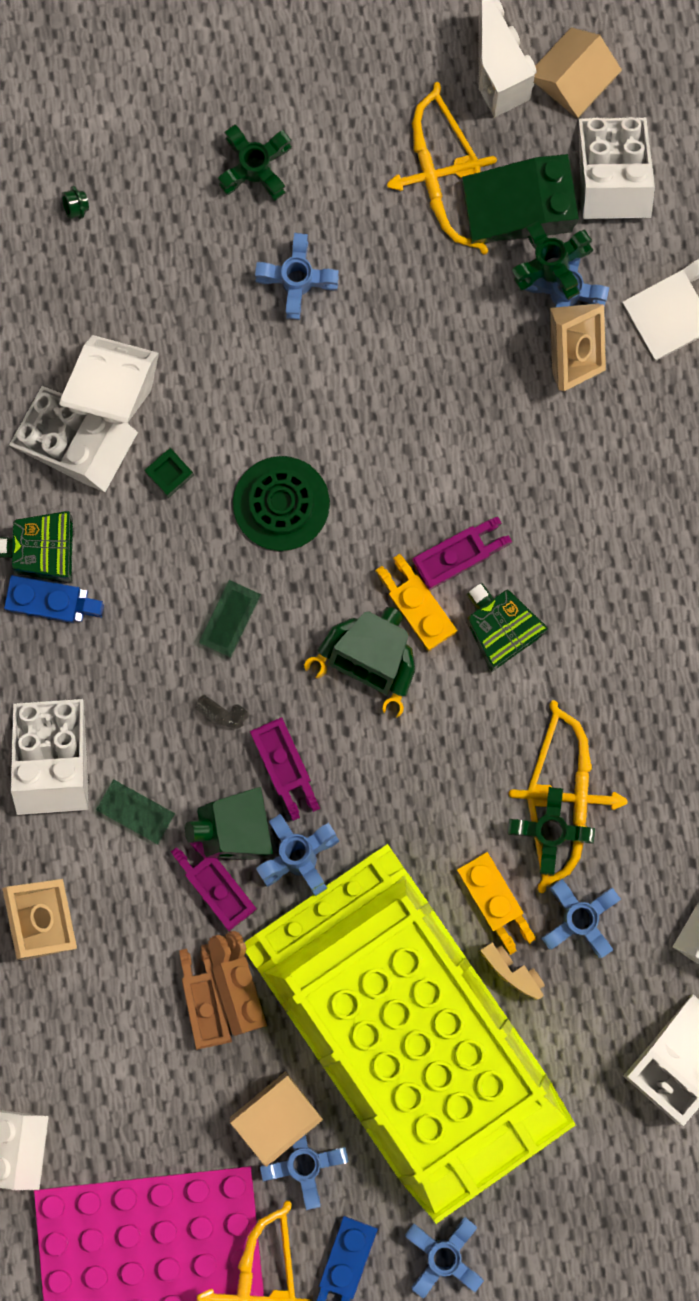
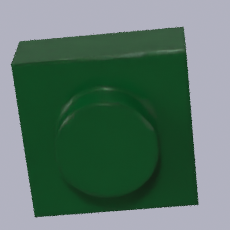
[144,448,194,498]

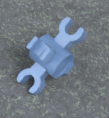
[255,233,339,320]
[524,258,609,307]
[256,814,339,896]
[541,879,621,958]
[260,1134,348,1210]
[405,1217,484,1299]

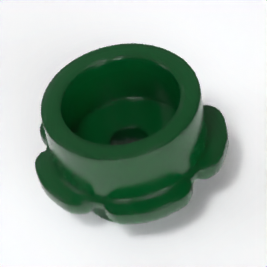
[61,186,89,219]

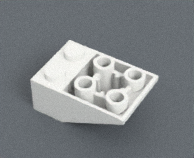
[478,0,536,118]
[579,117,655,219]
[59,335,159,424]
[9,386,138,492]
[11,699,88,815]
[623,994,699,1126]
[0,1110,49,1190]

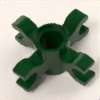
[218,124,292,201]
[512,221,593,300]
[508,787,595,875]

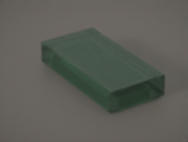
[199,580,261,658]
[96,779,176,845]

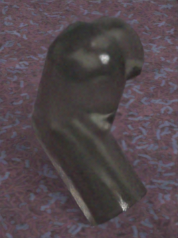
[195,695,249,729]

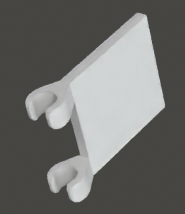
[622,259,699,361]

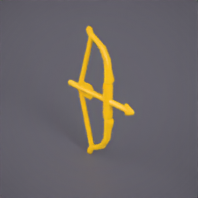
[387,82,497,255]
[509,700,628,893]
[197,1201,312,1301]

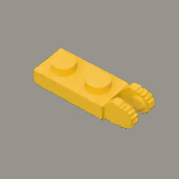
[375,554,458,652]
[457,852,536,955]

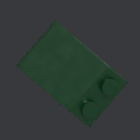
[461,154,579,244]

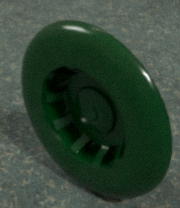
[233,456,330,551]

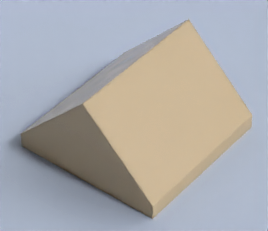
[534,27,622,119]
[550,304,606,391]
[2,879,77,961]
[230,1071,323,1167]

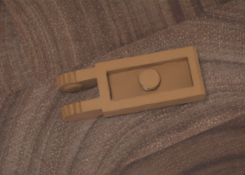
[207,931,267,1036]
[179,944,232,1050]

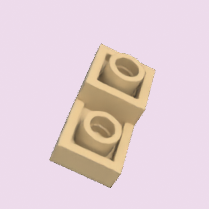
[479,942,545,1000]

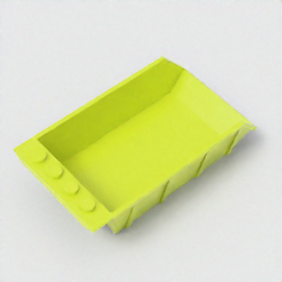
[245,844,576,1224]

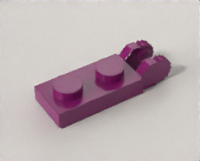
[412,516,512,591]
[250,717,320,821]
[171,842,258,932]

